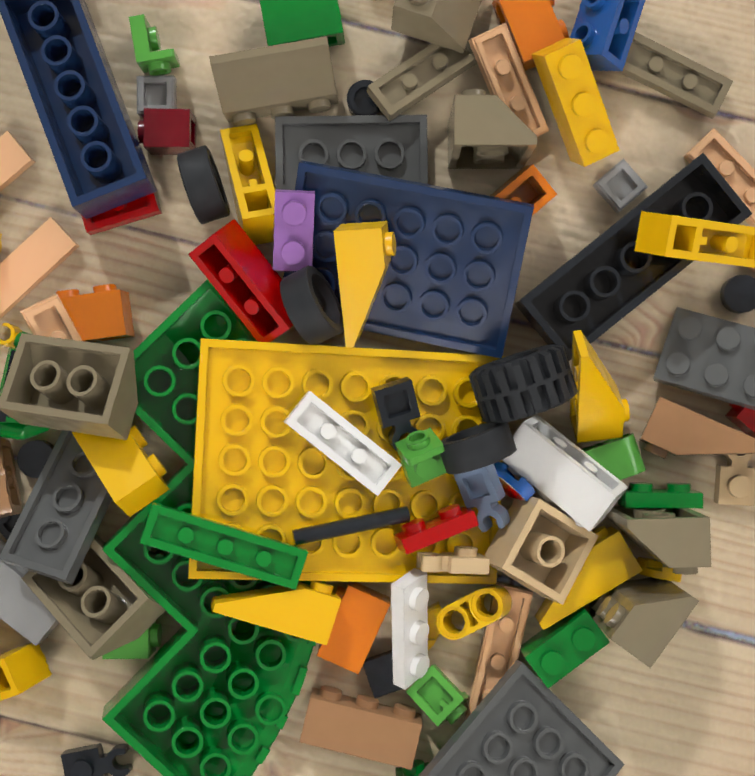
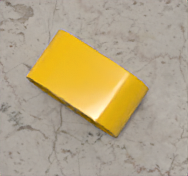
[436,585,512,640]

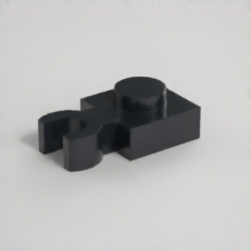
[371,377,421,451]
[61,743,133,776]

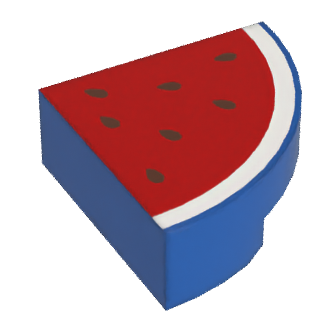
[493,461,535,501]

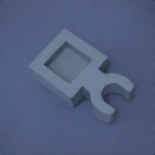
[454,464,510,532]

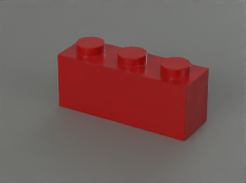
[188,218,293,342]

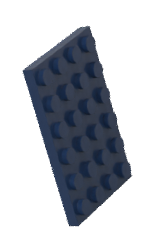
[283,160,534,359]

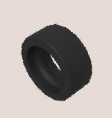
[177,145,230,224]
[280,265,344,345]
[440,422,517,475]

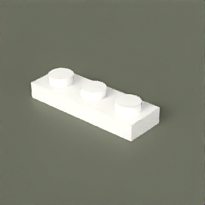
[284,391,402,496]
[391,568,430,690]

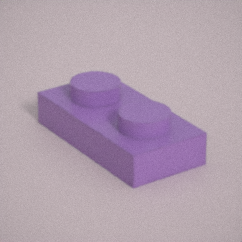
[273,189,315,271]

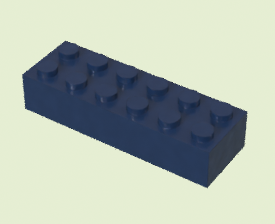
[0,0,157,219]

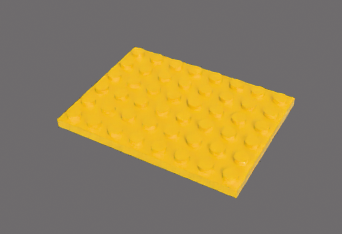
[188,338,506,584]

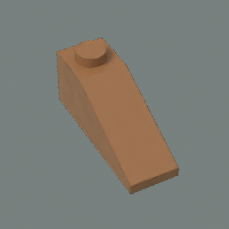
[639,397,755,459]

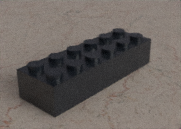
[515,153,753,361]

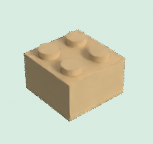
[484,496,598,605]

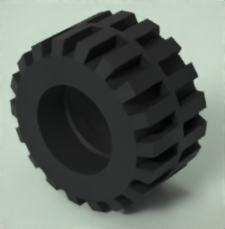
[468,344,578,423]

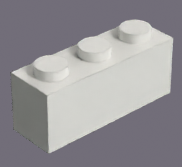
[503,415,628,532]

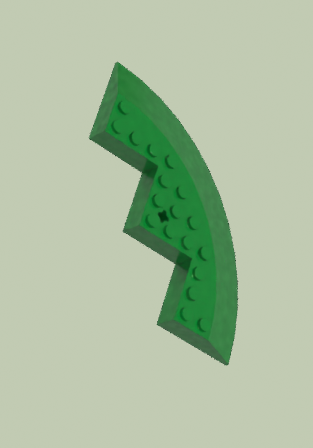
[102,279,325,776]

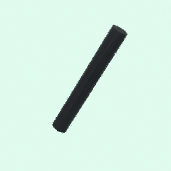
[292,506,410,546]

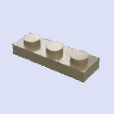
[618,32,733,119]
[367,38,477,122]

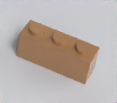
[299,685,422,770]

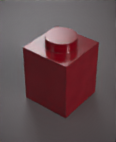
[138,108,196,155]

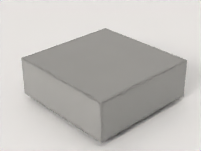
[137,75,177,117]
[593,158,648,213]

